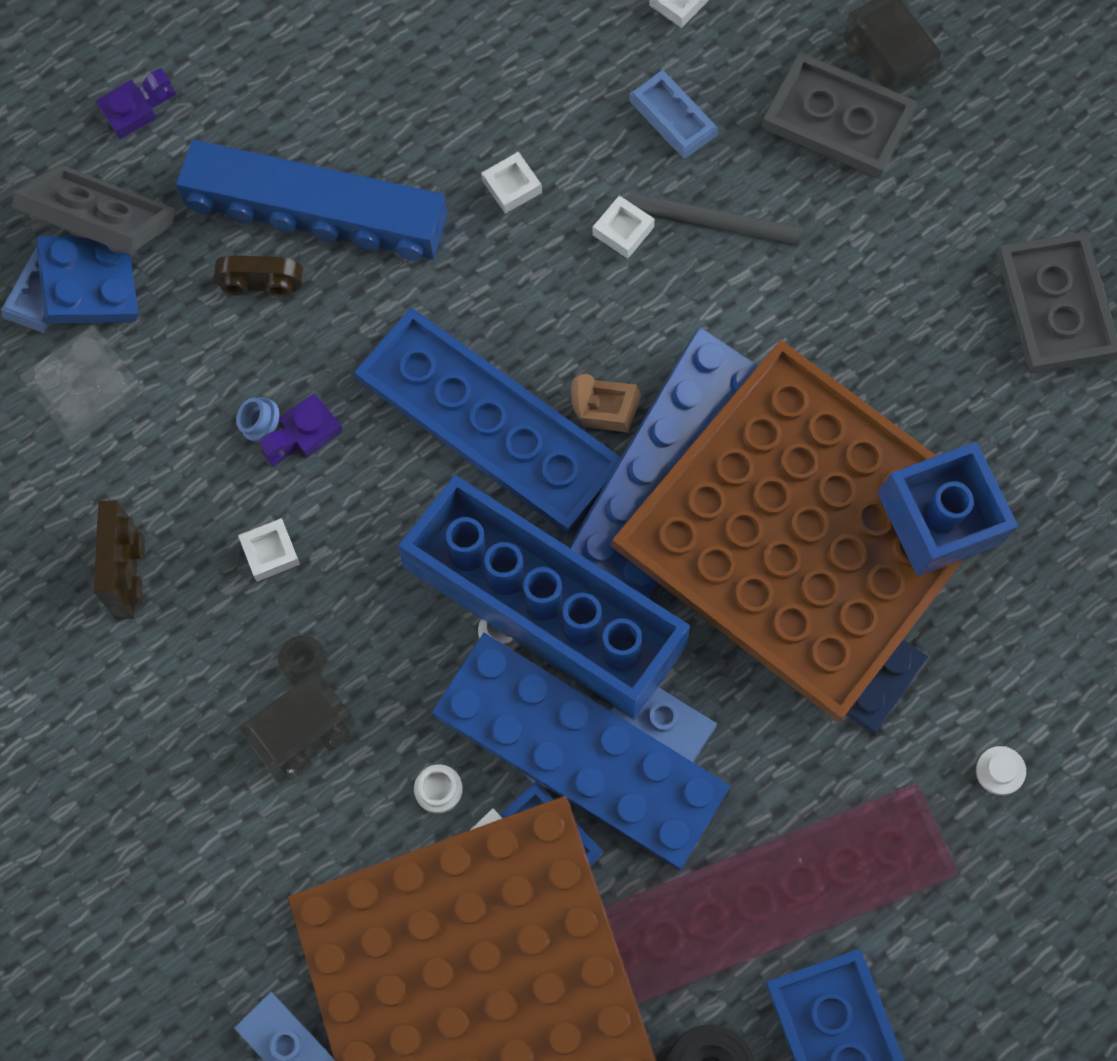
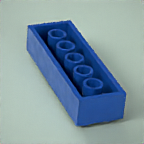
[398,475,690,720]

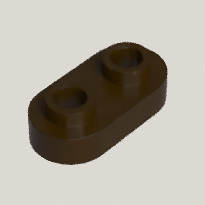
[213,255,303,297]

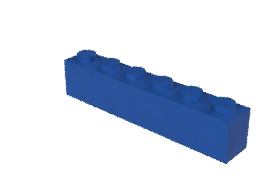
[176,139,448,260]

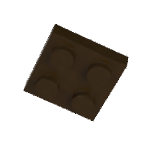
[94,500,145,619]

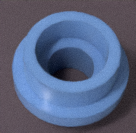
[236,397,279,442]

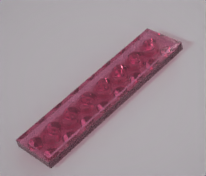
[605,783,959,1005]

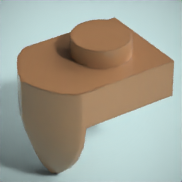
[571,374,642,433]

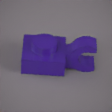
[96,68,177,139]
[258,393,343,467]

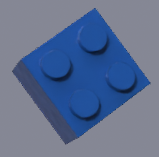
[877,441,1019,577]

